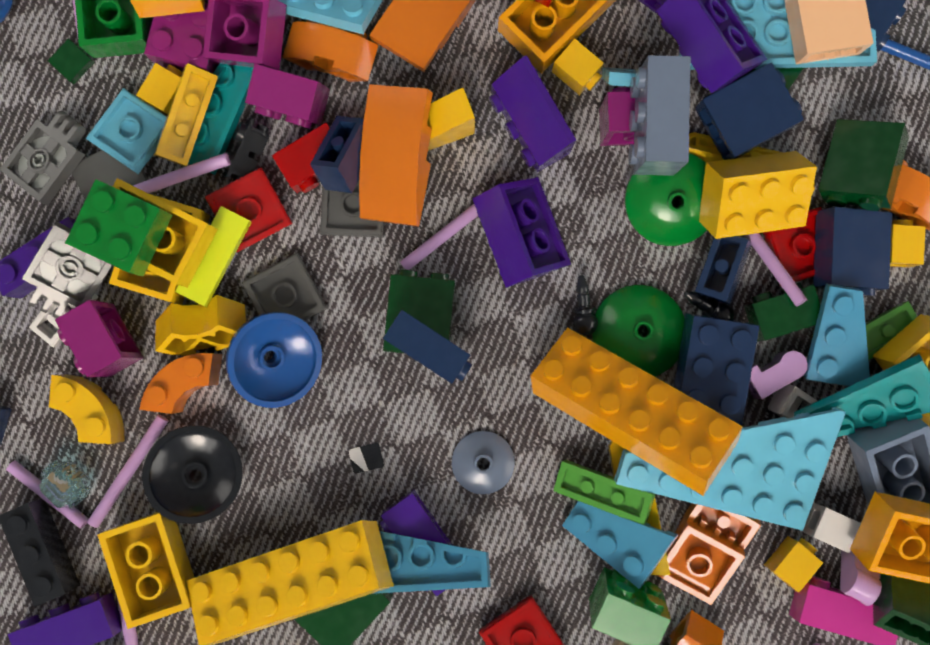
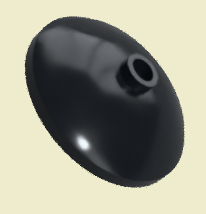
[142,425,243,524]

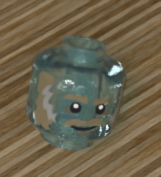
[39,460,90,508]

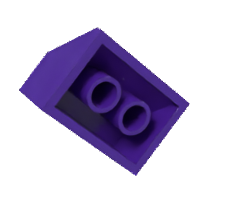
[656,0,768,93]
[489,55,576,173]
[473,177,571,288]

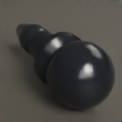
[573,275,598,336]
[684,291,734,320]

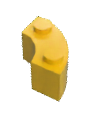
[155,295,246,355]
[49,374,125,444]

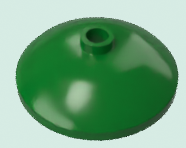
[624,153,707,246]
[592,285,685,377]

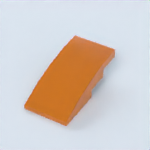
[369,0,476,72]
[359,84,433,227]
[657,503,761,605]

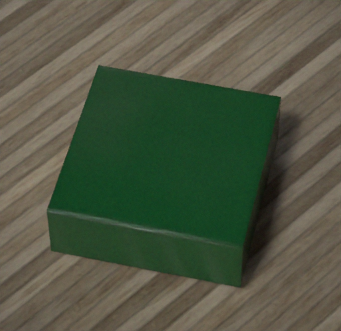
[47,38,95,85]

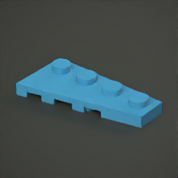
[372,531,491,594]

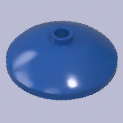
[226,312,322,408]

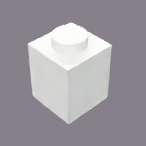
[802,503,861,553]

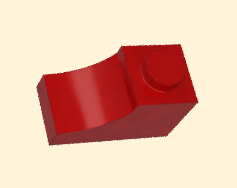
[271,123,330,193]

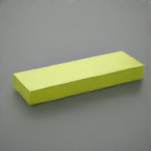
[175,206,252,308]

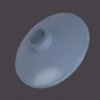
[452,431,515,494]

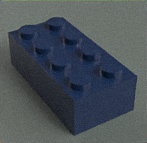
[674,313,760,426]

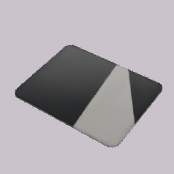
[349,443,384,474]

